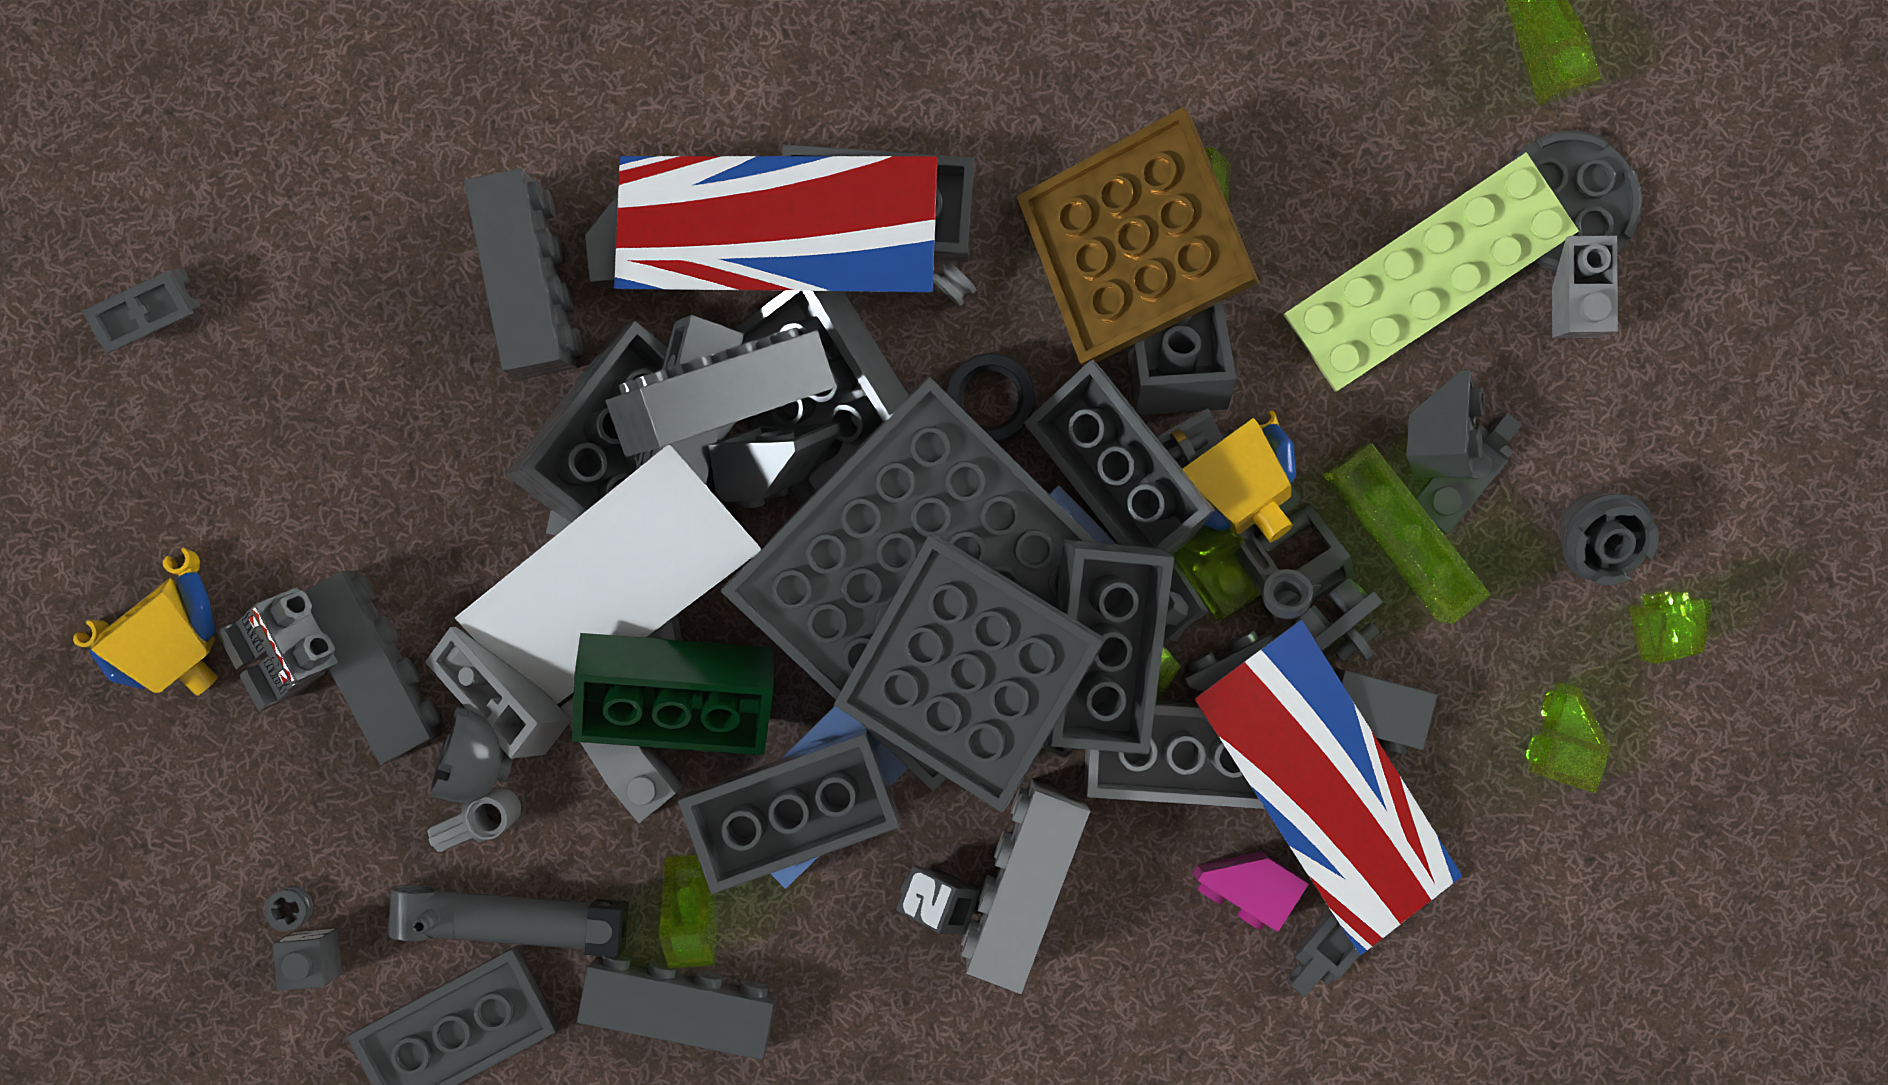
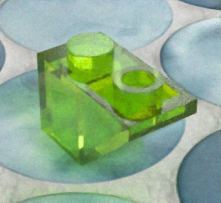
[1628,589,1712,664]
[1526,682,1611,794]

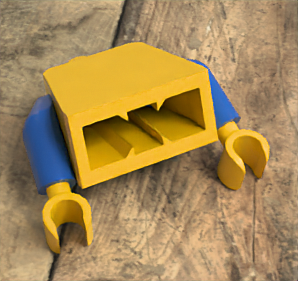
[1182,410,1297,542]
[73,547,218,696]

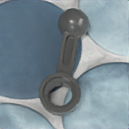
[1218,524,1313,619]

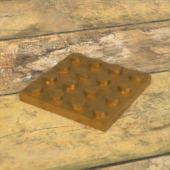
[1017,107,1260,366]

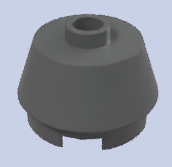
[1559,491,1659,585]

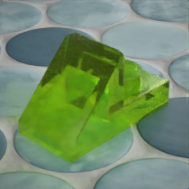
[1173,526,1260,621]

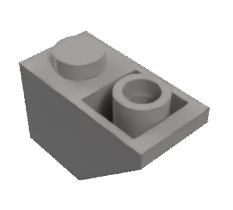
[1552,236,1618,338]

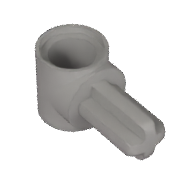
[428,788,521,852]

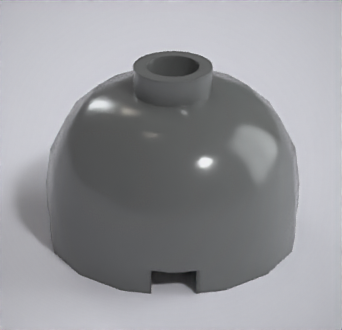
[430,705,513,804]

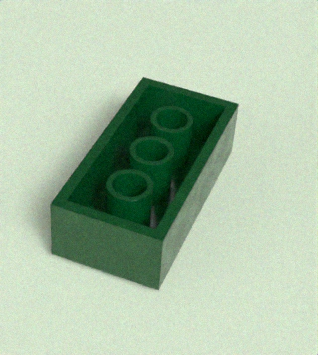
[572,633,775,755]

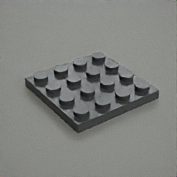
[834,534,1106,812]

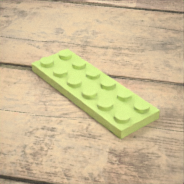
[1283,152,1579,392]

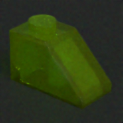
[659,855,717,968]

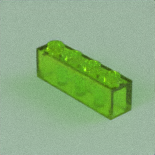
[1323,443,1491,624]

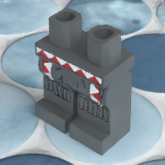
[216,587,338,712]

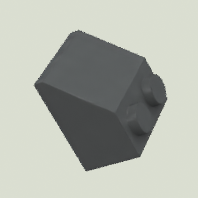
[709,423,840,509]

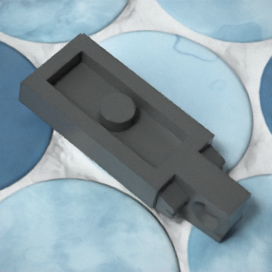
[1409,413,1522,534]
[1285,910,1360,997]

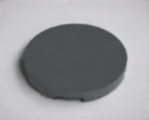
[1510,131,1642,272]

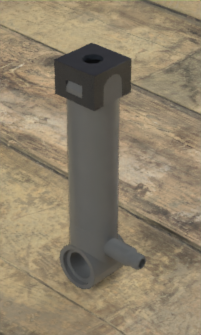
[388,884,629,957]

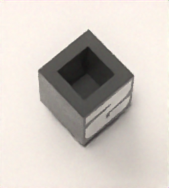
[896,866,981,935]
[273,928,342,991]

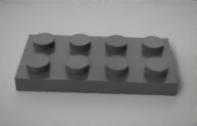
[346,946,560,1085]

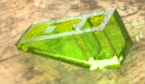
[1505,0,1602,106]

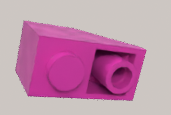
[1192,851,1309,932]

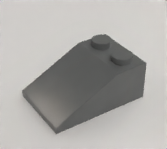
[1127,301,1237,415]

